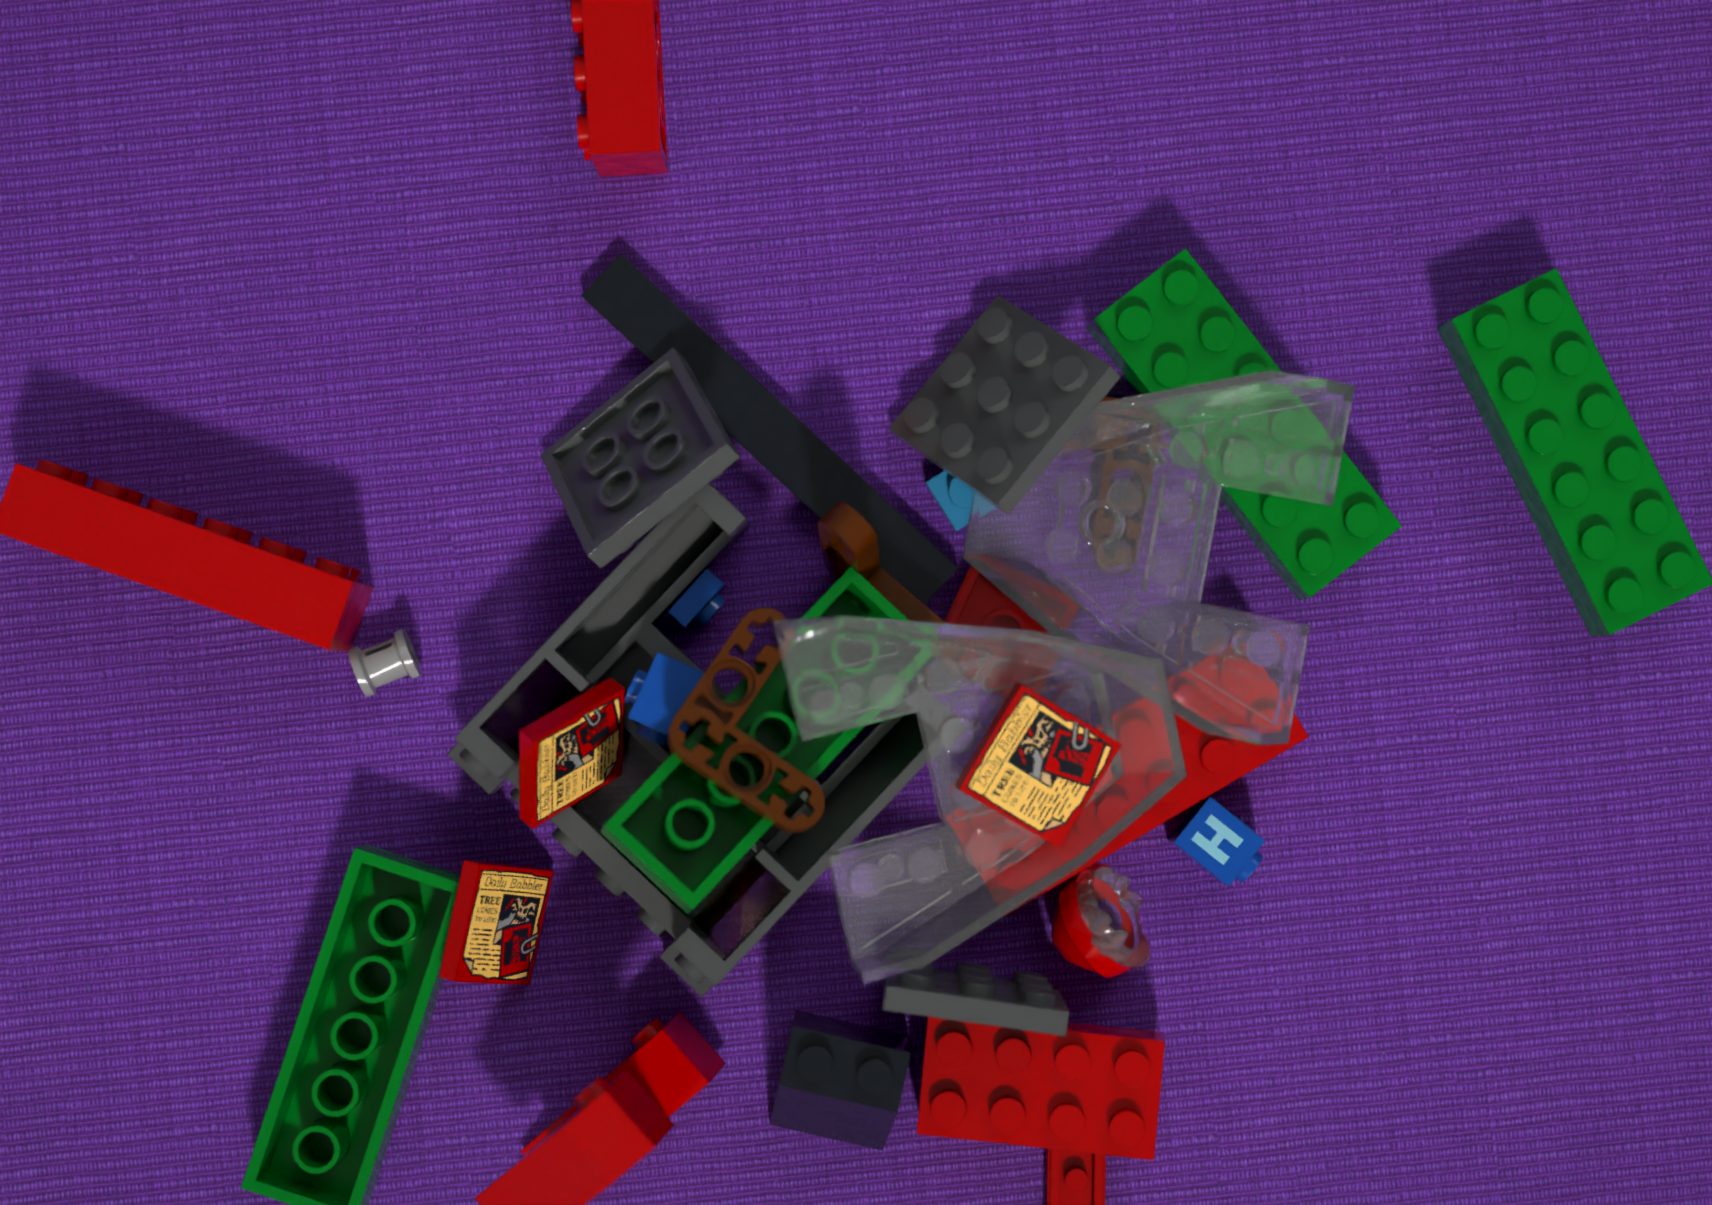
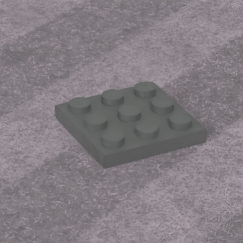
[888,295,1121,515]
[540,347,740,568]
[882,954,1069,1036]

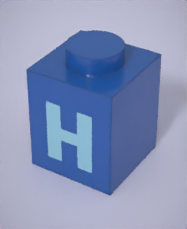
[1167,796,1265,886]

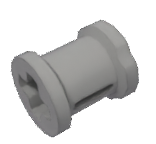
[348,629,422,697]

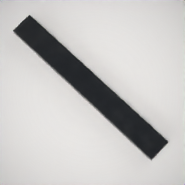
[581,254,958,605]

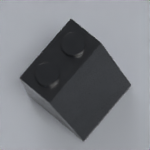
[769,1010,911,1151]

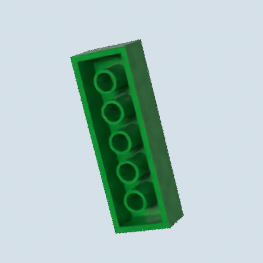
[1087,248,1402,600]
[1437,268,1712,637]
[601,566,938,914]
[241,844,460,1205]

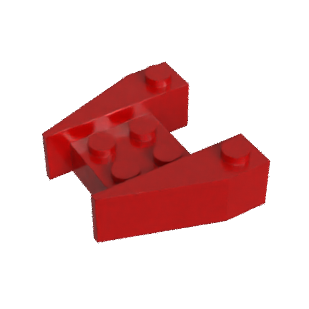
[474,1011,726,1205]

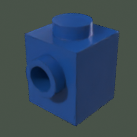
[624,652,715,748]

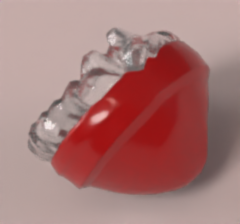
[1051,863,1150,978]

